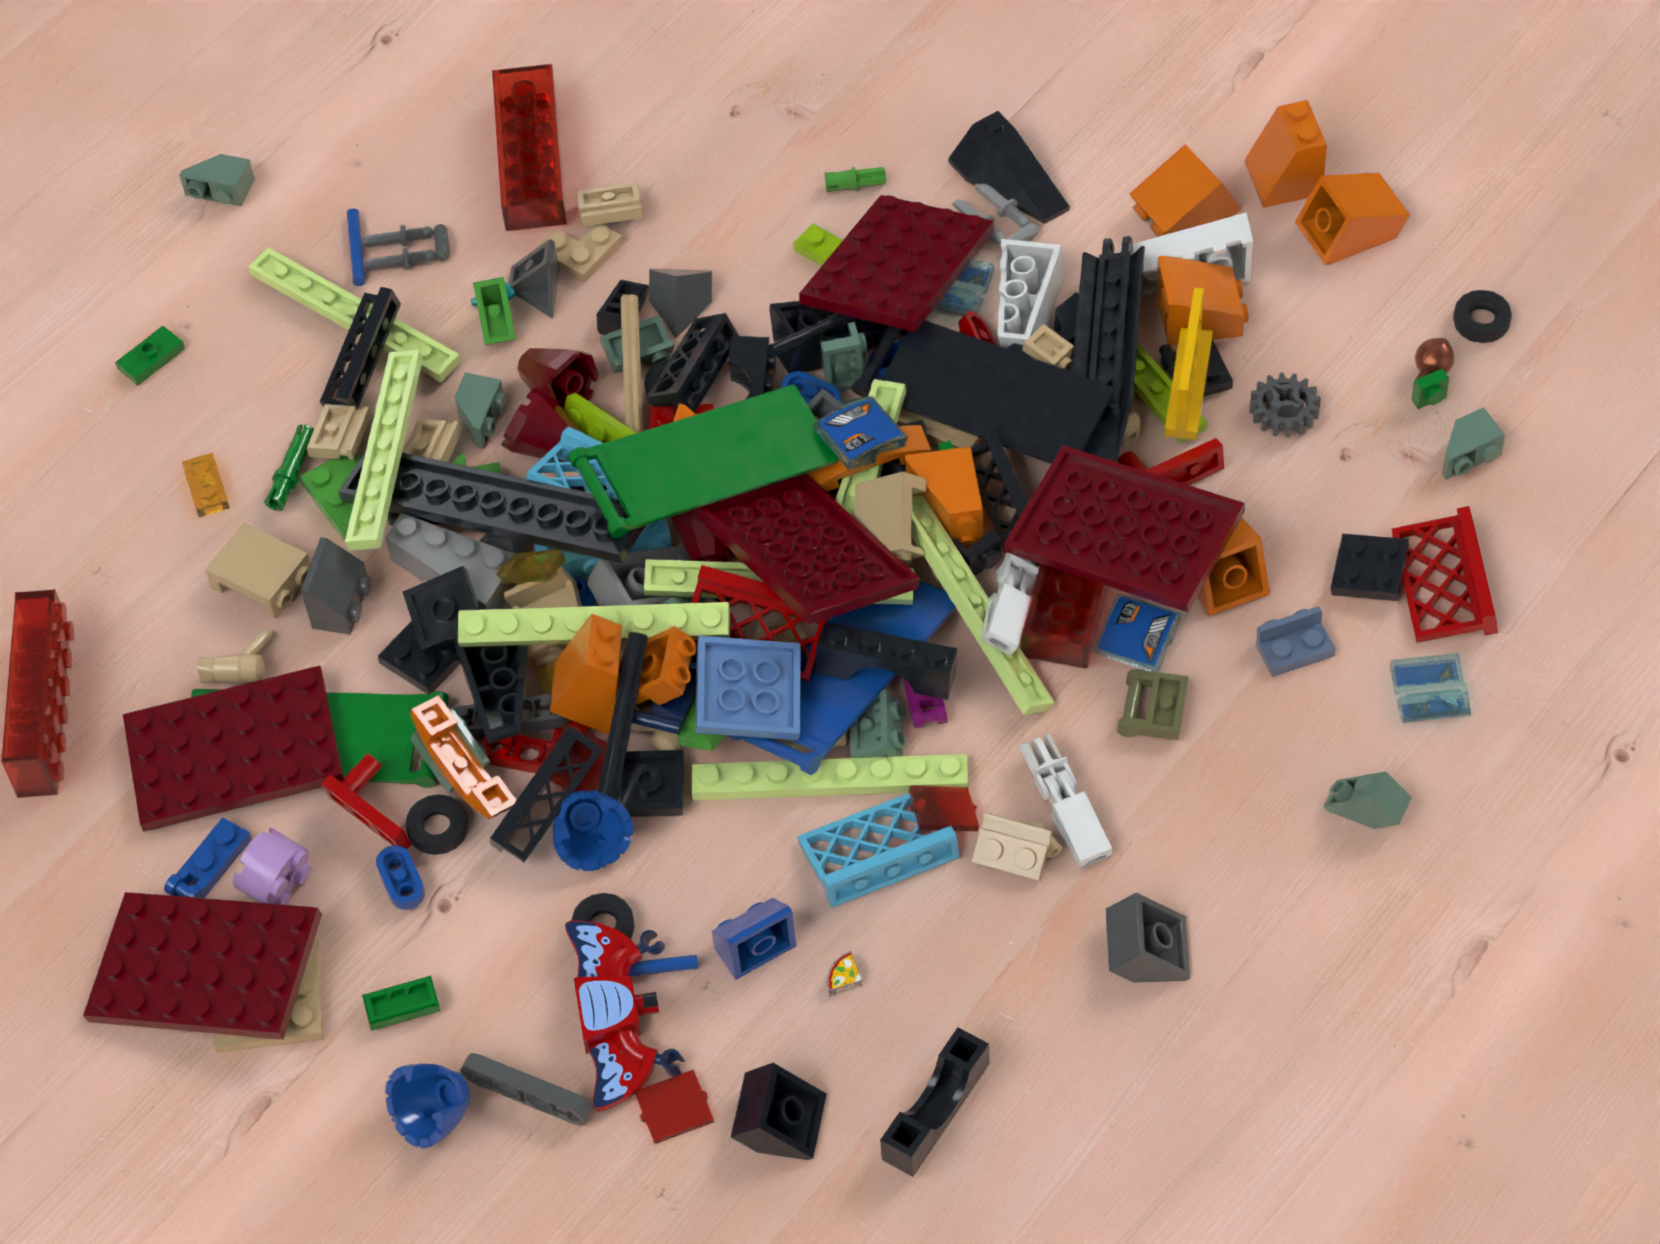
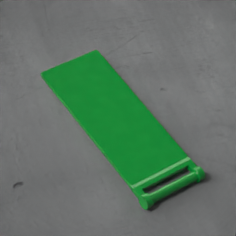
[568,385,839,538]
[191,689,450,788]

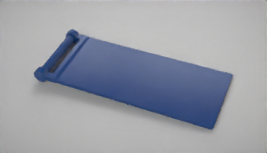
[727,581,956,775]

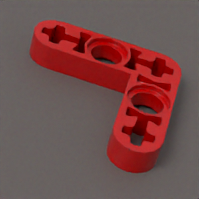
[481,720,591,778]

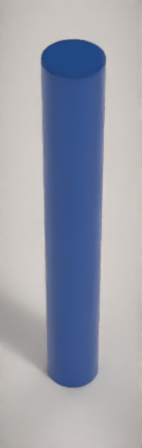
[347,208,365,286]
[629,955,698,976]

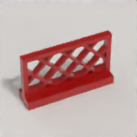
[1392,506,1498,643]
[691,565,829,683]

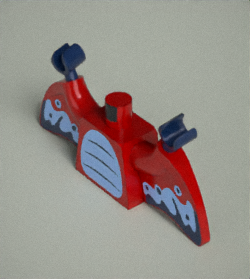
[565,920,685,1112]

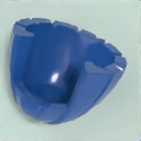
[553,790,633,871]
[385,1063,470,1148]

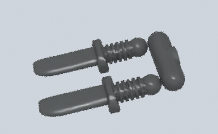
[362,224,450,270]

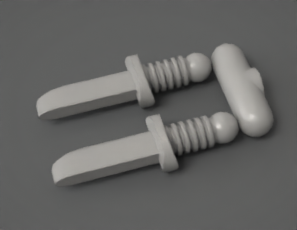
[952,183,1039,244]

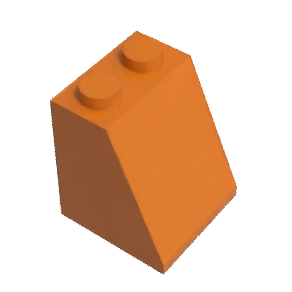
[1245,100,1327,208]
[1129,144,1241,237]
[1295,173,1410,265]
[1156,256,1249,345]
[905,446,983,548]
[1197,518,1270,616]
[550,614,622,734]

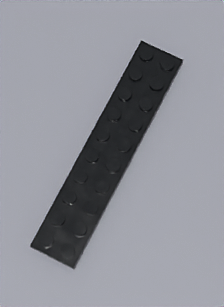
[338,452,646,563]

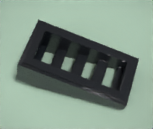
[596,280,649,335]

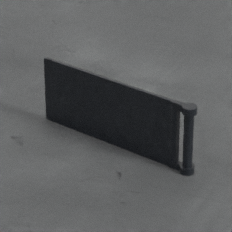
[851,320,1115,464]

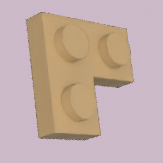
[535,224,623,283]

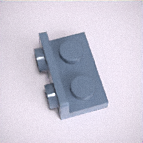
[1256,607,1335,677]

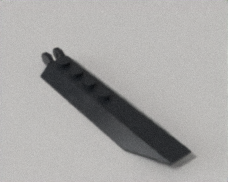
[1072,236,1145,462]

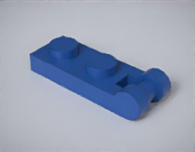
[164,817,252,898]

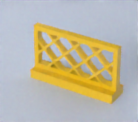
[1164,287,1213,440]

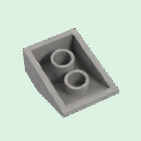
[587,545,710,606]

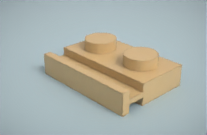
[577,182,643,227]
[307,404,371,460]
[403,419,463,462]
[972,813,1053,881]

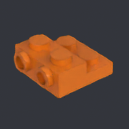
[636,626,696,705]

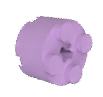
[233,828,312,905]

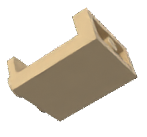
[855,472,926,564]
[205,522,311,618]
[504,567,583,672]

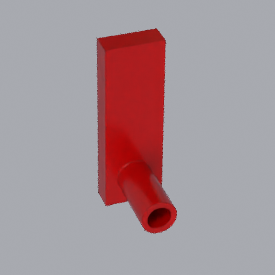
[1118,438,1224,485]
[321,753,412,850]

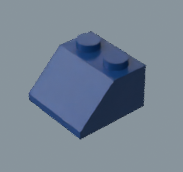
[712,898,796,980]

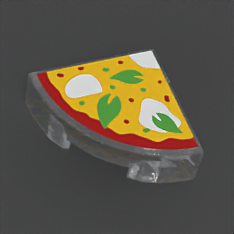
[827,951,863,997]

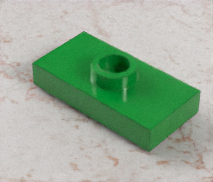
[115,326,185,385]
[362,975,441,1031]

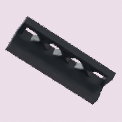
[320,287,401,410]
[646,313,739,413]
[971,426,1028,554]
[490,726,604,863]

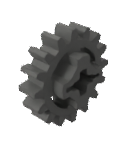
[1249,372,1321,437]

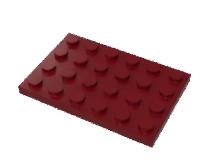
[799,195,994,332]
[1004,445,1245,613]
[694,473,920,625]
[122,665,344,832]
[83,892,322,1040]

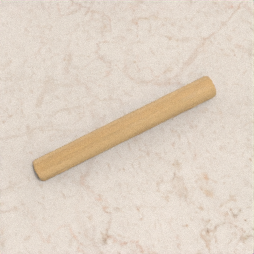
[621,295,643,433]

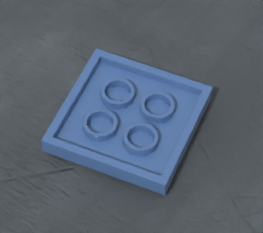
[695,636,800,740]

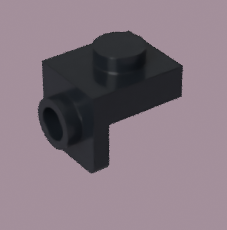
[951,531,1001,576]

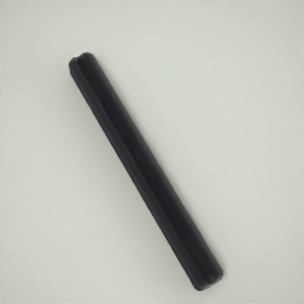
[598,632,648,800]

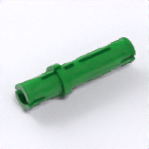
[264,424,314,511]

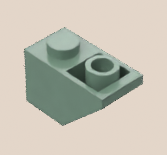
[179,154,255,206]
[454,372,507,449]
[1442,407,1505,480]
[1324,771,1412,829]

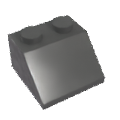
[301,537,371,635]
[1106,893,1190,983]

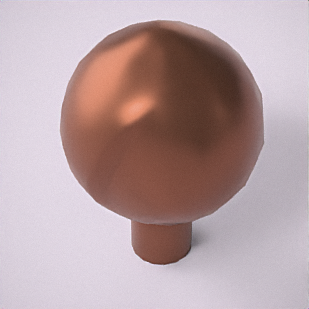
[1413,338,1455,385]

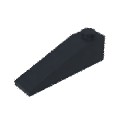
[948,111,1070,224]
[769,301,904,374]
[453,636,527,744]

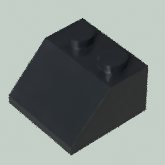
[731,1062,827,1160]

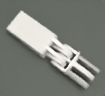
[981,552,1041,655]
[1019,733,1113,869]

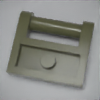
[1117,669,1188,740]

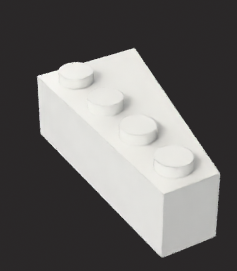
[1120,212,1253,295]
[998,239,1066,349]

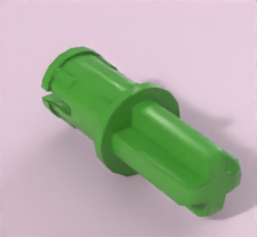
[824,167,886,192]

